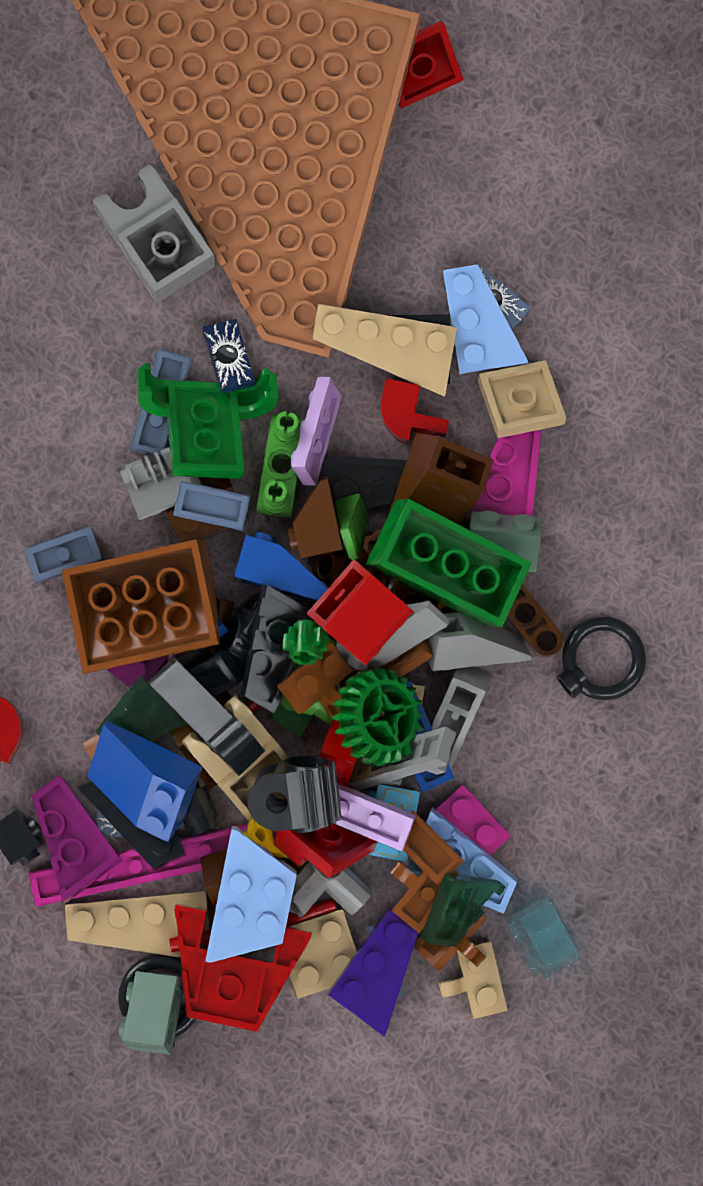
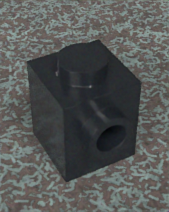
[0,810,44,866]

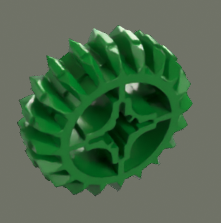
[332,668,425,766]

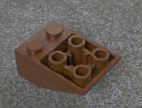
[388,433,494,525]

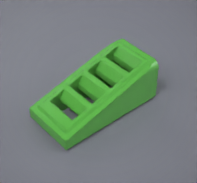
[335,494,370,561]

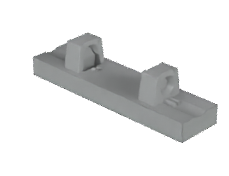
[348,726,456,790]

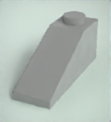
[336,601,449,670]
[431,667,492,768]

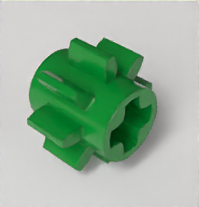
[283,620,328,665]

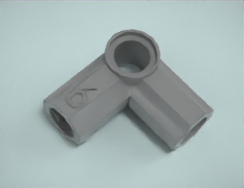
[289,861,373,917]

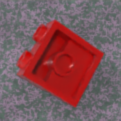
[273,823,378,878]

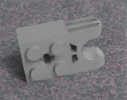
[92,165,215,303]

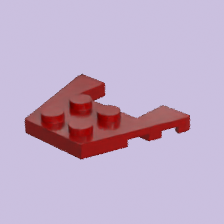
[174,904,312,1032]

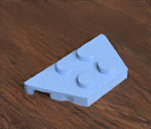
[205,826,297,963]

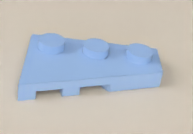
[443,264,529,374]
[407,807,518,914]

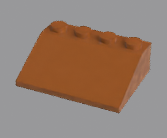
[62,539,220,674]

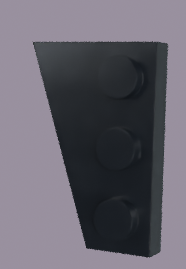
[78,781,186,870]

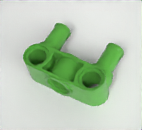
[257,411,305,518]

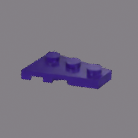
[326,907,418,1037]

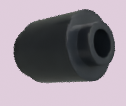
[183,781,218,836]

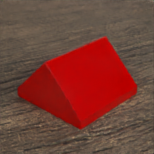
[399,20,464,109]

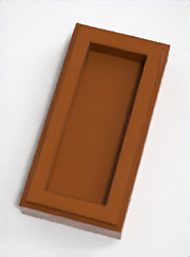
[403,810,465,887]

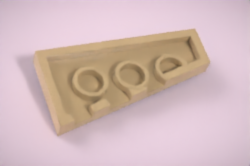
[312,304,457,397]
[65,891,210,957]

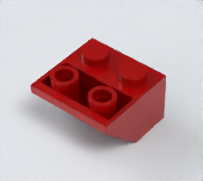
[306,560,414,666]

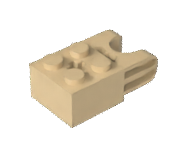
[182,695,288,821]

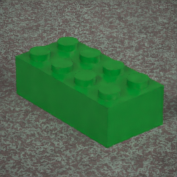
[366,499,531,627]

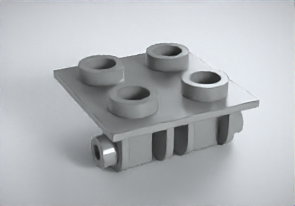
[120,447,202,520]

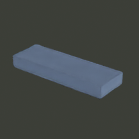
[130,349,193,459]

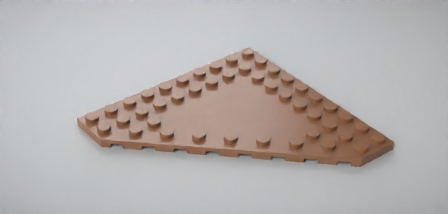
[71,0,422,358]

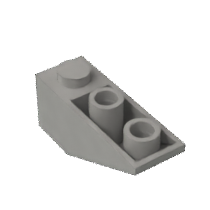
[427,612,532,671]

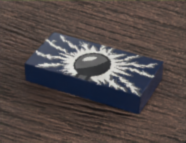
[202,319,255,394]

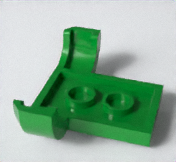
[136,363,279,479]

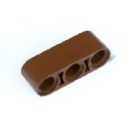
[506,583,563,658]

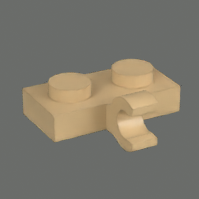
[438,941,508,1019]

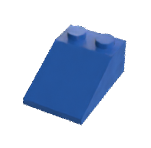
[234,532,328,604]
[87,720,202,842]

